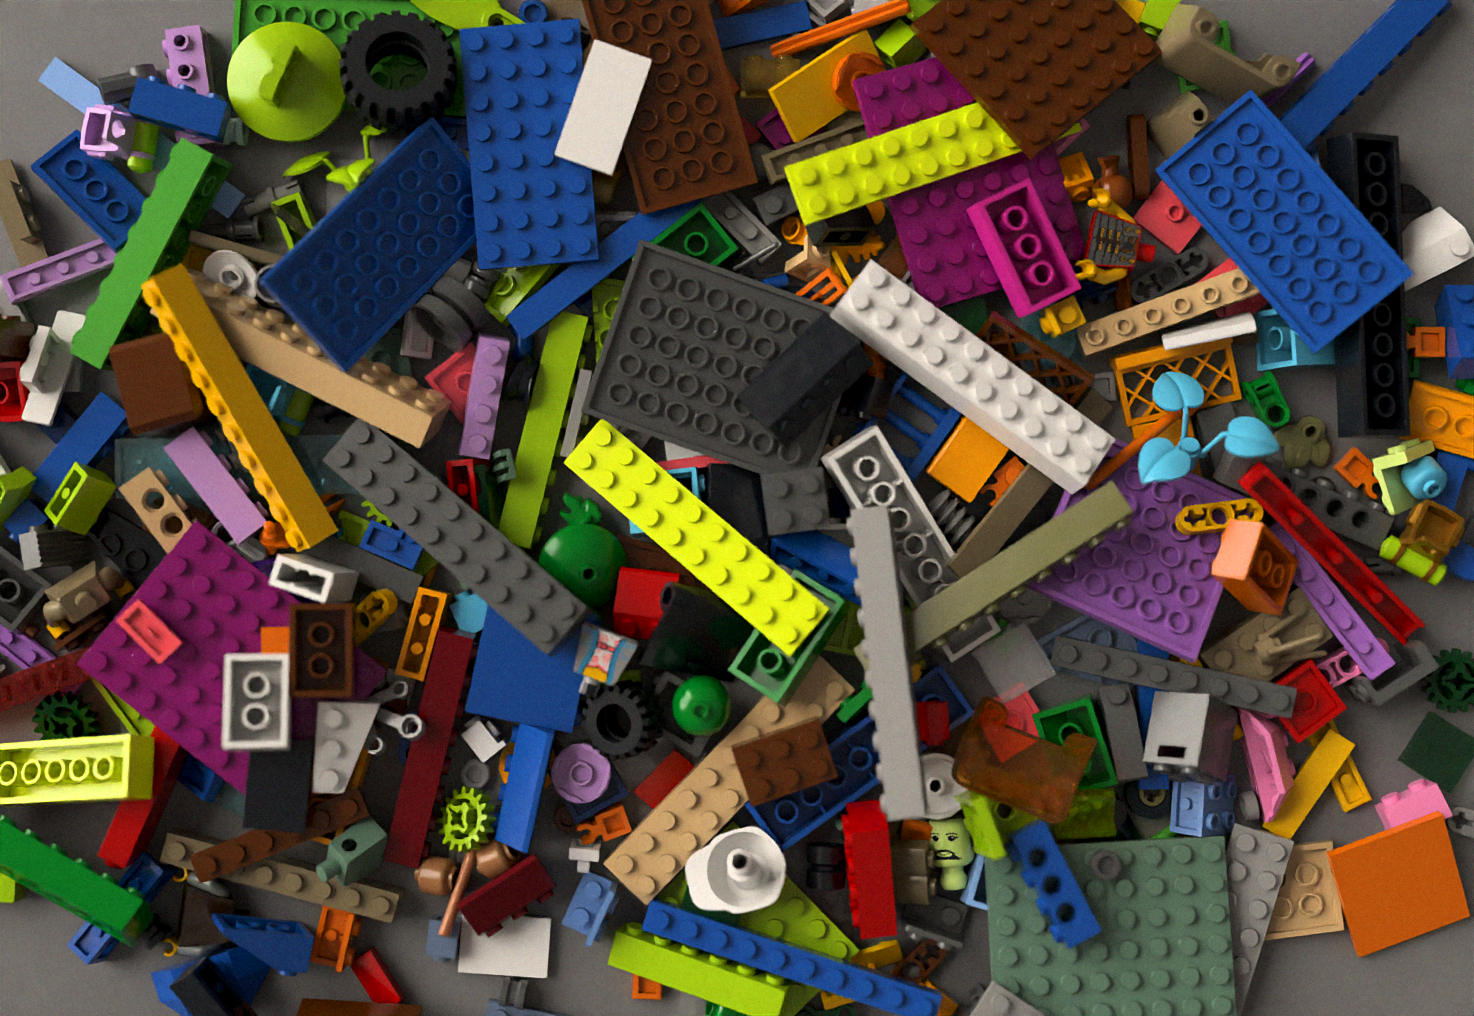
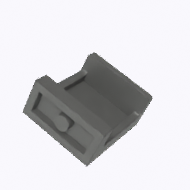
[1345,639,1439,706]

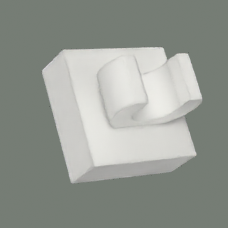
[569,838,602,873]

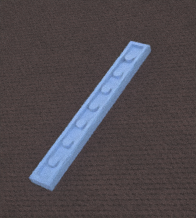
[38,57,248,219]

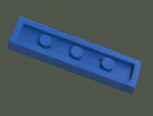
[66,851,178,965]

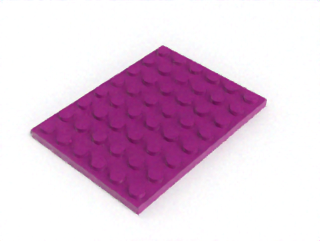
[852,57,1085,308]
[77,521,388,795]

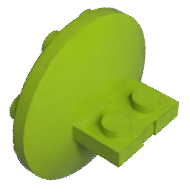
[227,22,347,143]

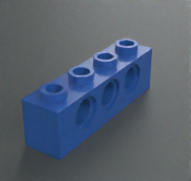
[1006,819,1101,949]

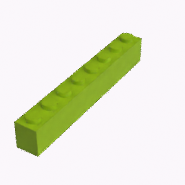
[498,311,594,549]

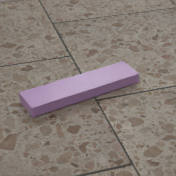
[0,238,119,305]

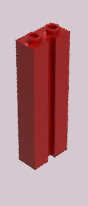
[97,726,189,869]

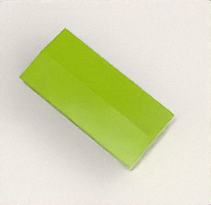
[0,466,37,531]

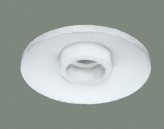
[203,250,257,298]

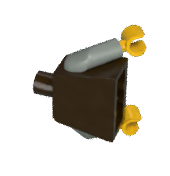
[163,866,250,957]

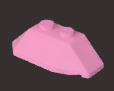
[1230,705,1296,822]

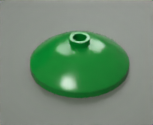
[538,523,627,610]

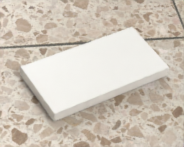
[554,39,652,176]

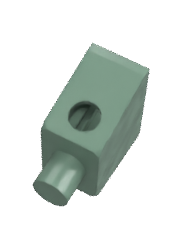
[316,816,388,886]

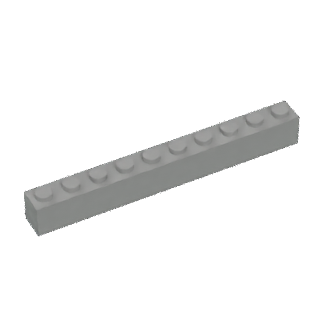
[847,505,929,820]

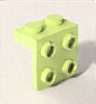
[1372,437,1435,515]

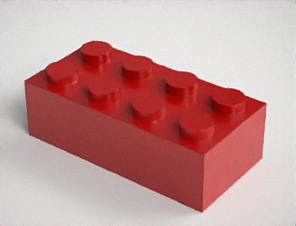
[841,799,897,939]

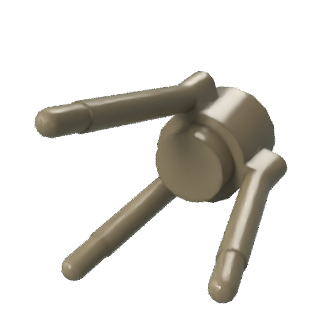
[1252,613,1327,667]

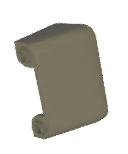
[1155,3,1301,105]

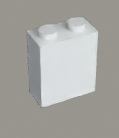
[269,554,360,603]

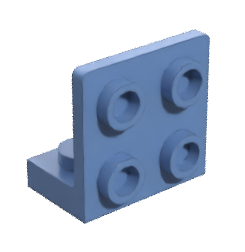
[1170,773,1237,837]
[561,869,621,948]

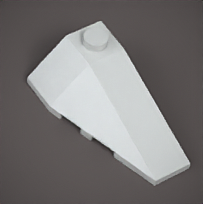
[1402,206,1474,291]

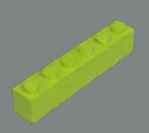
[607,922,792,1016]

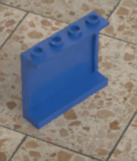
[465,605,602,733]

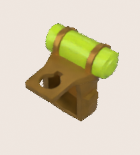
[1379,499,1465,586]

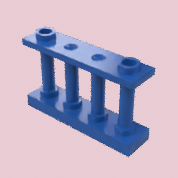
[851,371,962,484]

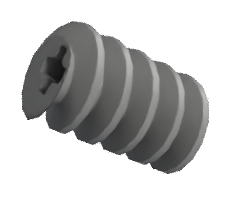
[926,489,978,547]

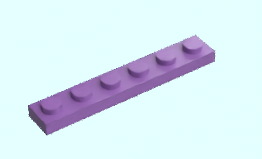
[1268,522,1396,681]

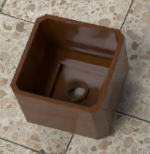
[109,332,218,440]

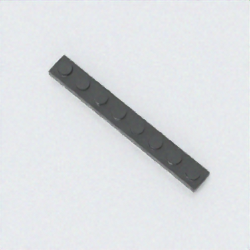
[1050,635,1297,718]

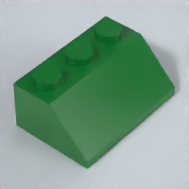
[1032,693,1119,801]

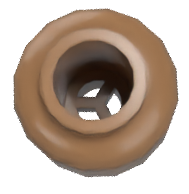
[475,837,521,880]
[414,855,460,897]

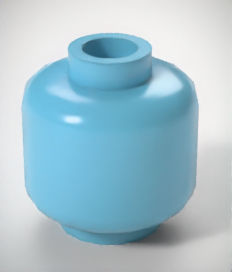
[1400,455,1448,500]

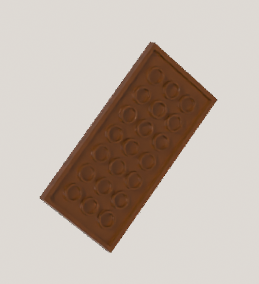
[582,0,758,216]

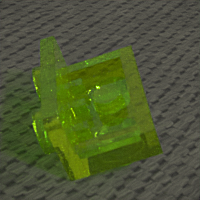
[1051,788,1116,839]

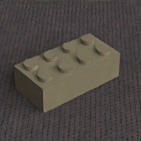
[1197,586,1334,682]

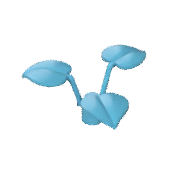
[1138,371,1279,484]

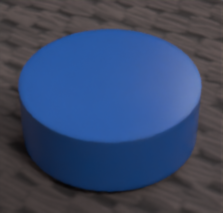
[519,0,549,23]

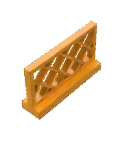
[1109,337,1242,427]

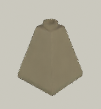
[1146,90,1215,160]

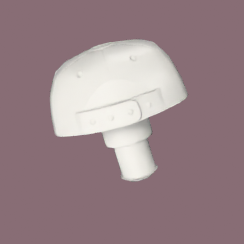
[685,827,787,914]

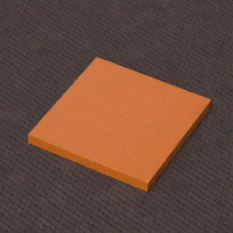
[1326,810,1470,958]

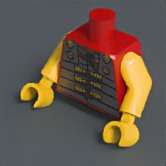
[1075,188,1156,285]

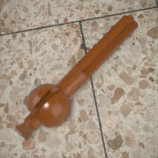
[1092,155,1133,311]

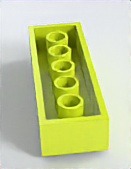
[0,734,154,807]

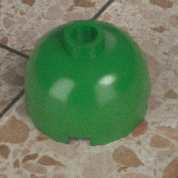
[672,675,732,736]

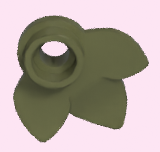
[1274,415,1330,470]

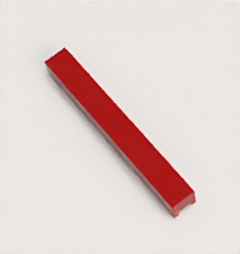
[1237,460,1426,646]

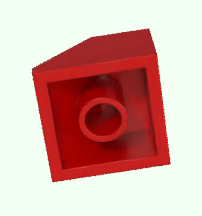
[613,566,680,640]

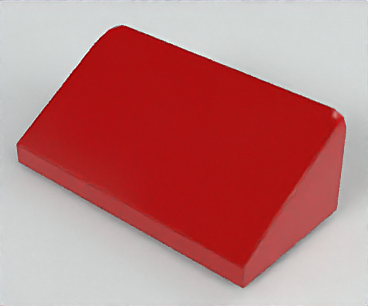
[633,747,695,809]
[351,946,405,1004]

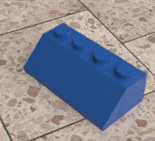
[492,723,556,853]

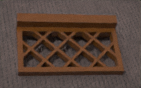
[975,311,1095,407]

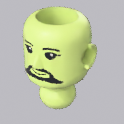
[929,815,975,890]

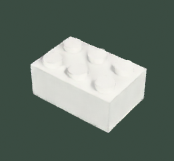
[222,654,292,752]

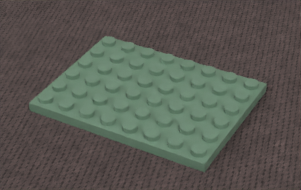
[984,835,1237,1016]

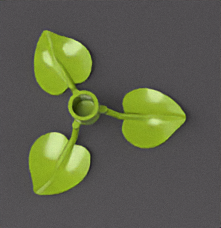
[282,123,388,192]

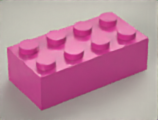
[966,178,1081,318]

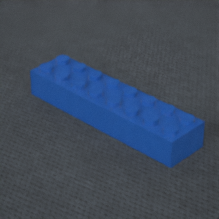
[745,662,975,852]

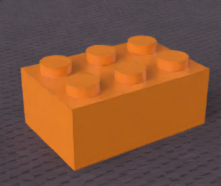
[1211,519,1299,616]

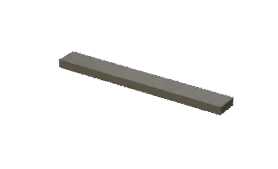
[945,388,1113,580]

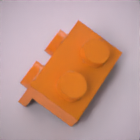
[310,905,362,973]

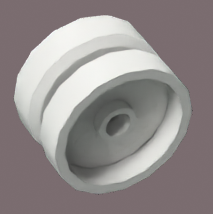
[922,752,969,820]

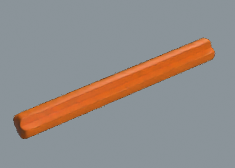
[770,0,911,60]

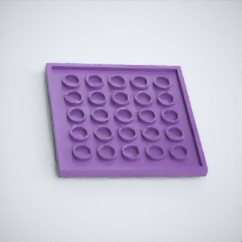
[1026,437,1251,663]

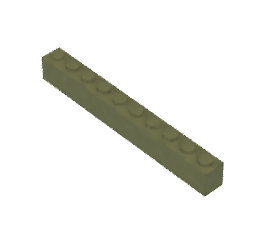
[853,481,1135,671]

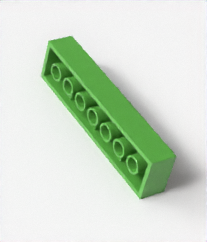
[69,138,233,371]

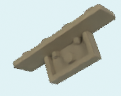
[0,159,50,268]

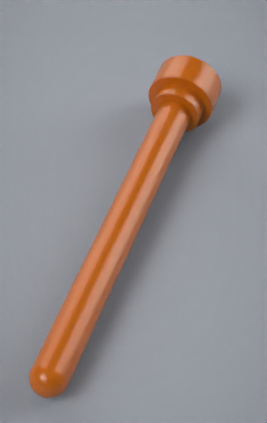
[1084,408,1198,490]

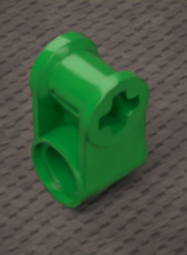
[1240,370,1291,430]

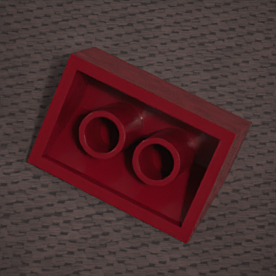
[456,854,557,938]

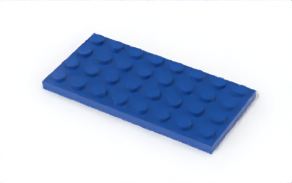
[459,19,600,271]
[1155,90,1414,355]
[259,117,476,372]

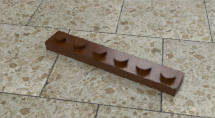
[189,787,371,884]

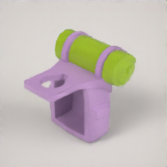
[80,104,162,174]

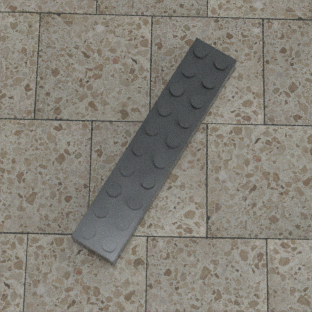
[322,418,593,657]

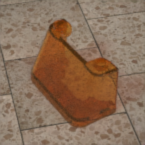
[951,696,1097,823]

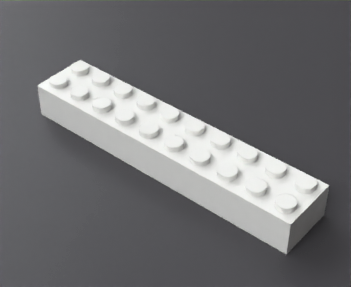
[830,260,1115,494]

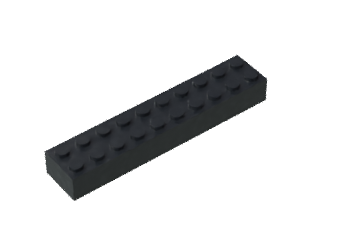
[1327,132,1411,438]

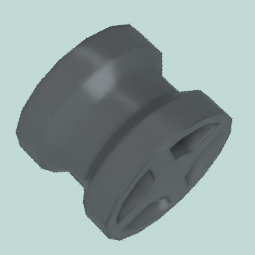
[499,976,529,1010]

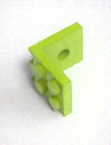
[954,770,1041,860]

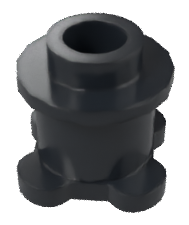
[312,397,350,424]

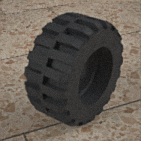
[339,11,457,134]

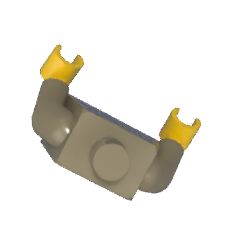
[43,560,136,640]

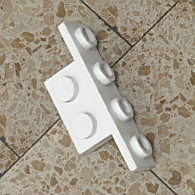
[20,310,87,426]

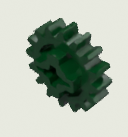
[1421,648,1474,713]
[32,690,101,741]

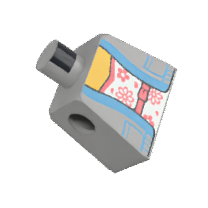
[574,621,638,698]

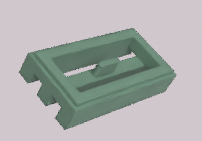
[489,448,517,486]

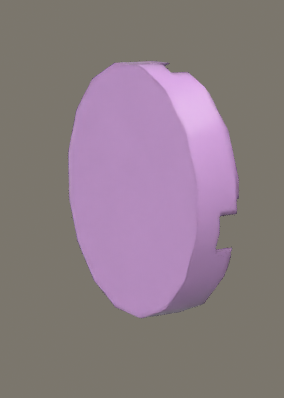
[551,743,611,804]

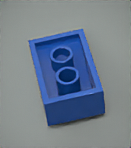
[211,913,314,976]

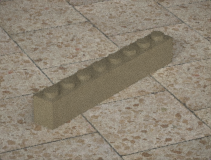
[159,827,405,923]

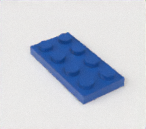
[30,129,146,254]

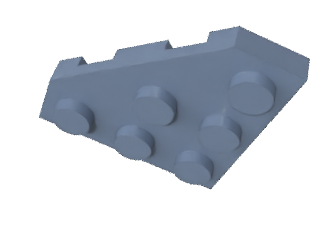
[1032,613,1137,691]

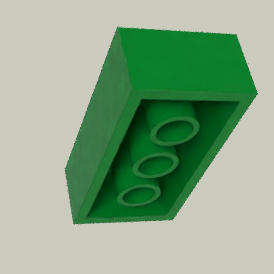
[728,569,851,708]

